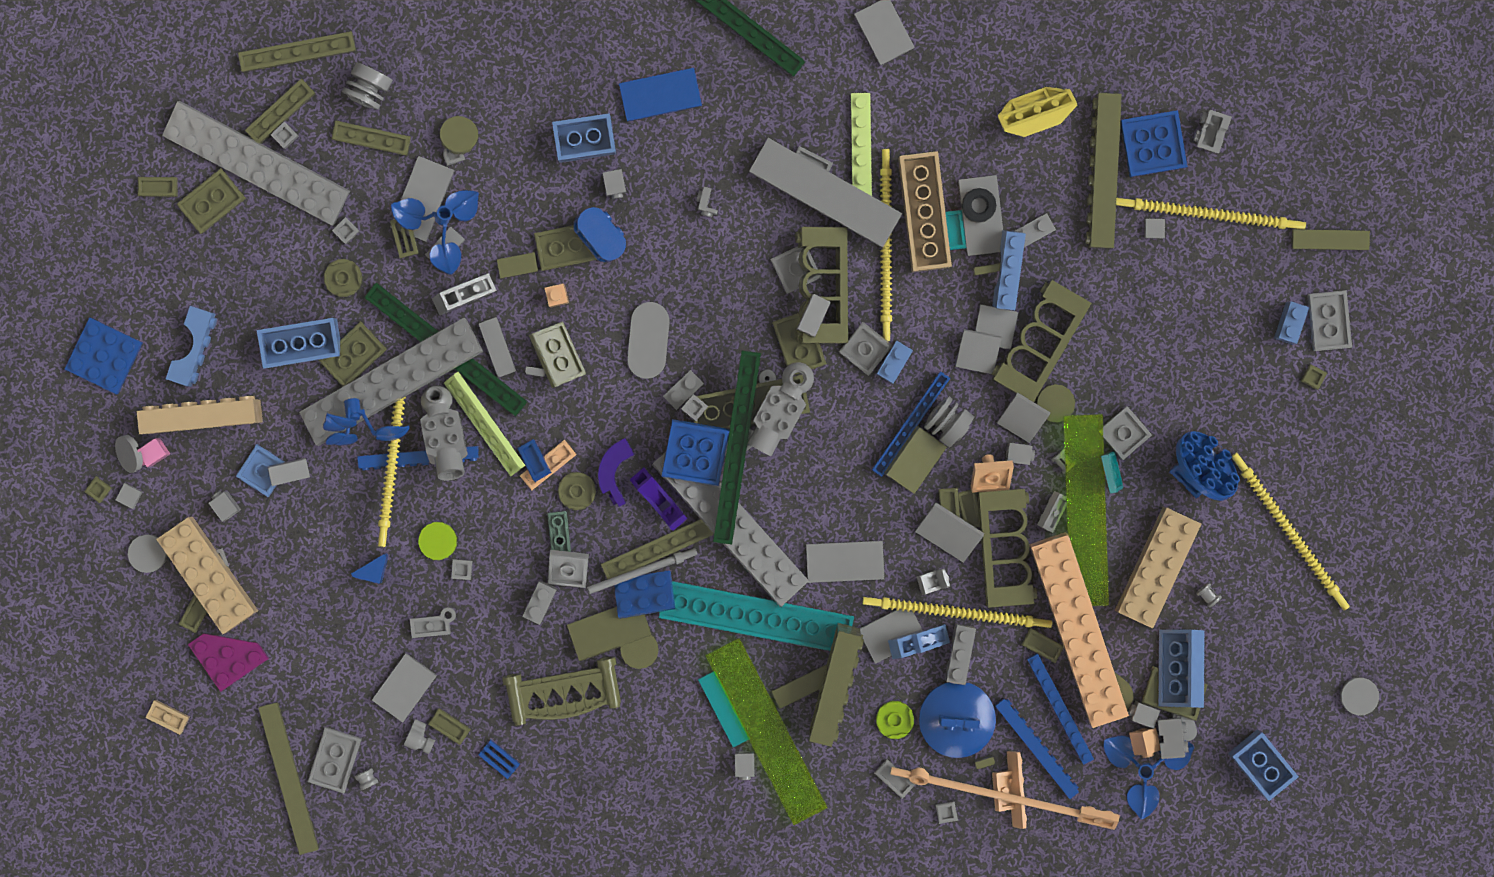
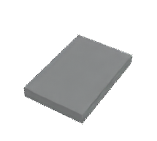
[854,0,915,66]
[1307,290,1352,351]
[915,503,984,563]
[860,609,922,664]
[372,653,437,722]
[308,727,362,794]

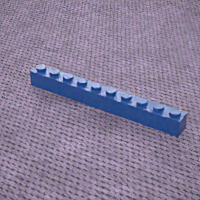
[872,371,950,477]
[357,446,479,470]
[1026,653,1094,765]
[995,697,1079,799]

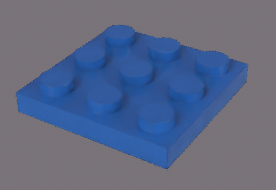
[1120,110,1187,177]
[65,317,143,394]
[661,419,730,486]

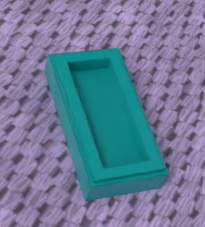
[945,210,967,250]

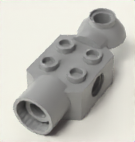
[747,362,814,456]
[420,386,468,481]

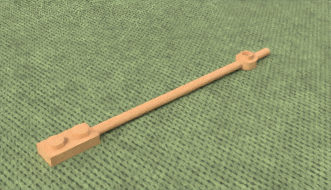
[890,767,1120,830]

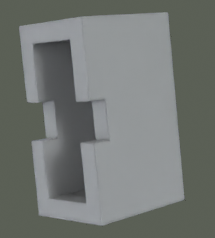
[523,580,558,625]
[1158,717,1189,759]

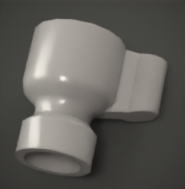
[404,719,435,754]

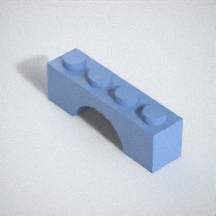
[992,230,1026,310]
[166,306,217,387]

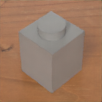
[603,169,627,200]
[1005,443,1035,465]
[209,491,241,522]
[1128,701,1160,729]
[735,751,755,780]

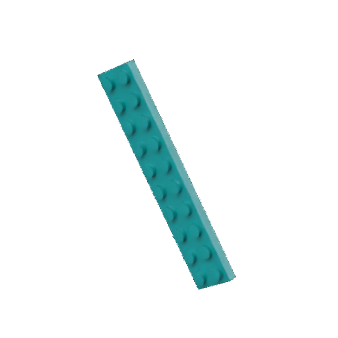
[659,581,854,651]

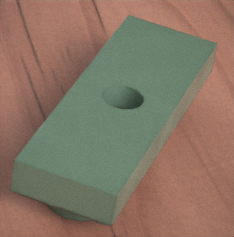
[547,511,571,552]

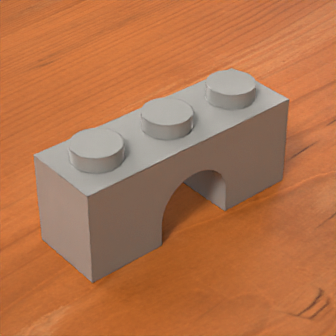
[945,623,976,685]

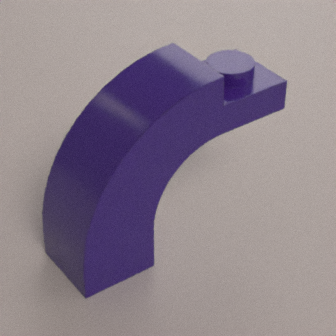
[598,438,635,507]
[630,468,687,531]

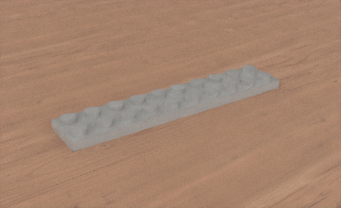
[162,101,350,226]
[299,318,483,446]
[652,452,809,607]

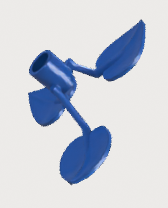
[391,190,479,274]
[323,398,410,446]
[1104,736,1194,819]

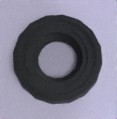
[962,188,997,223]

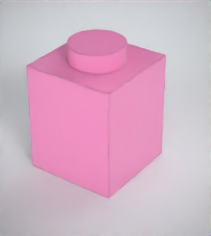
[138,438,170,467]

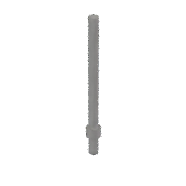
[587,548,698,594]

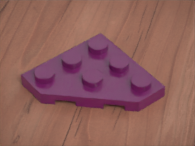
[188,633,269,692]

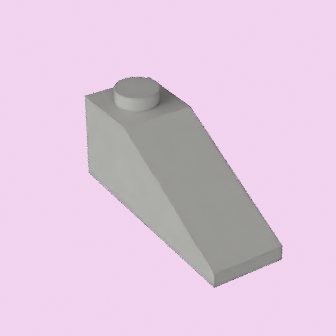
[432,273,497,316]

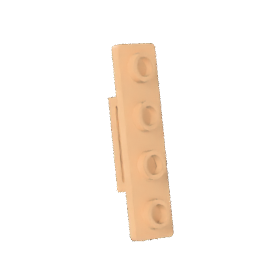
[992,751,1027,829]

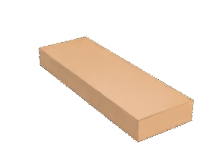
[520,440,577,490]

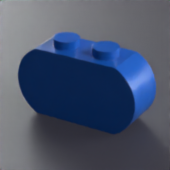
[573,207,626,262]

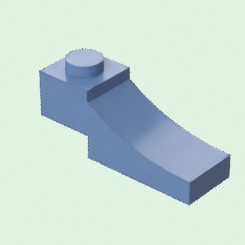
[888,624,950,659]

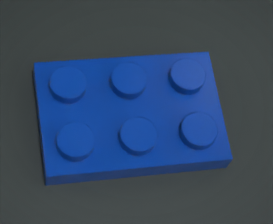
[614,570,675,619]

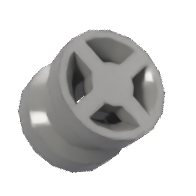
[354,768,378,790]

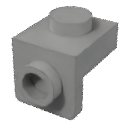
[697,187,718,218]
[917,569,950,595]

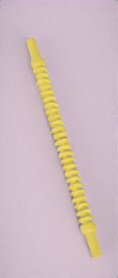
[880,149,892,341]
[1116,198,1306,230]
[378,397,406,547]
[1232,453,1350,611]
[862,597,1052,628]

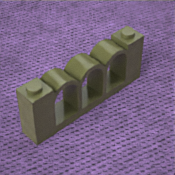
[795,227,848,344]
[991,280,1092,402]
[977,488,1037,608]

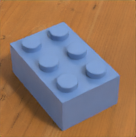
[552,113,616,163]
[1228,729,1298,801]

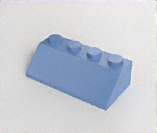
[257,318,340,369]
[1158,630,1204,708]

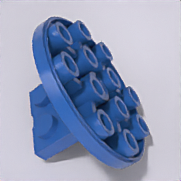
[1169,431,1240,501]
[919,682,996,758]

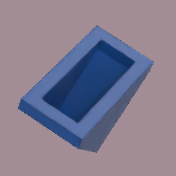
[351,553,389,584]

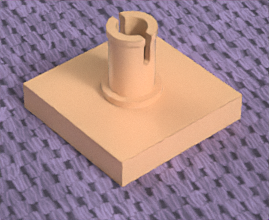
[971,455,1014,493]

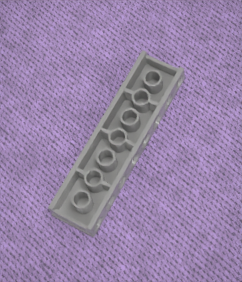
[749,138,902,248]

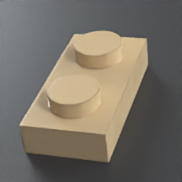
[146,700,190,735]

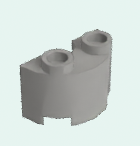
[1193,110,1232,153]

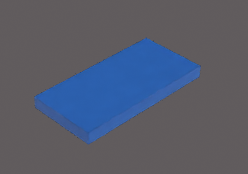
[619,68,702,122]

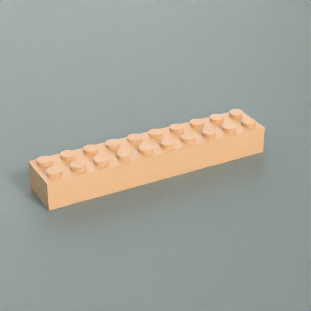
[1029,532,1129,728]

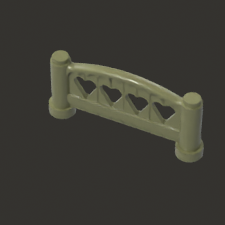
[502,656,621,726]

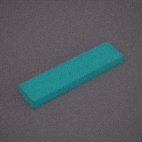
[698,671,750,748]

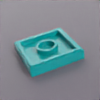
[1101,451,1124,494]

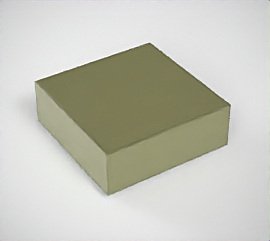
[1300,364,1327,390]
[84,476,112,503]
[973,754,995,769]

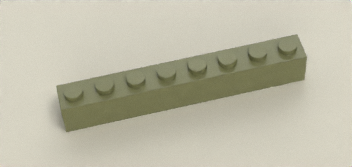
[1085,93,1122,249]

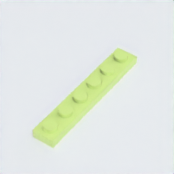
[851,93,872,196]
[444,372,525,476]

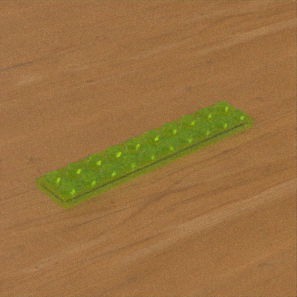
[1063,414,1109,606]
[705,638,828,825]

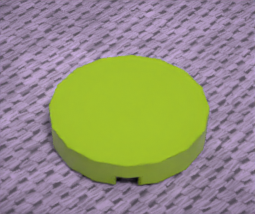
[419,522,457,560]
[876,701,914,739]

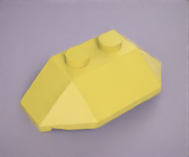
[998,87,1077,137]

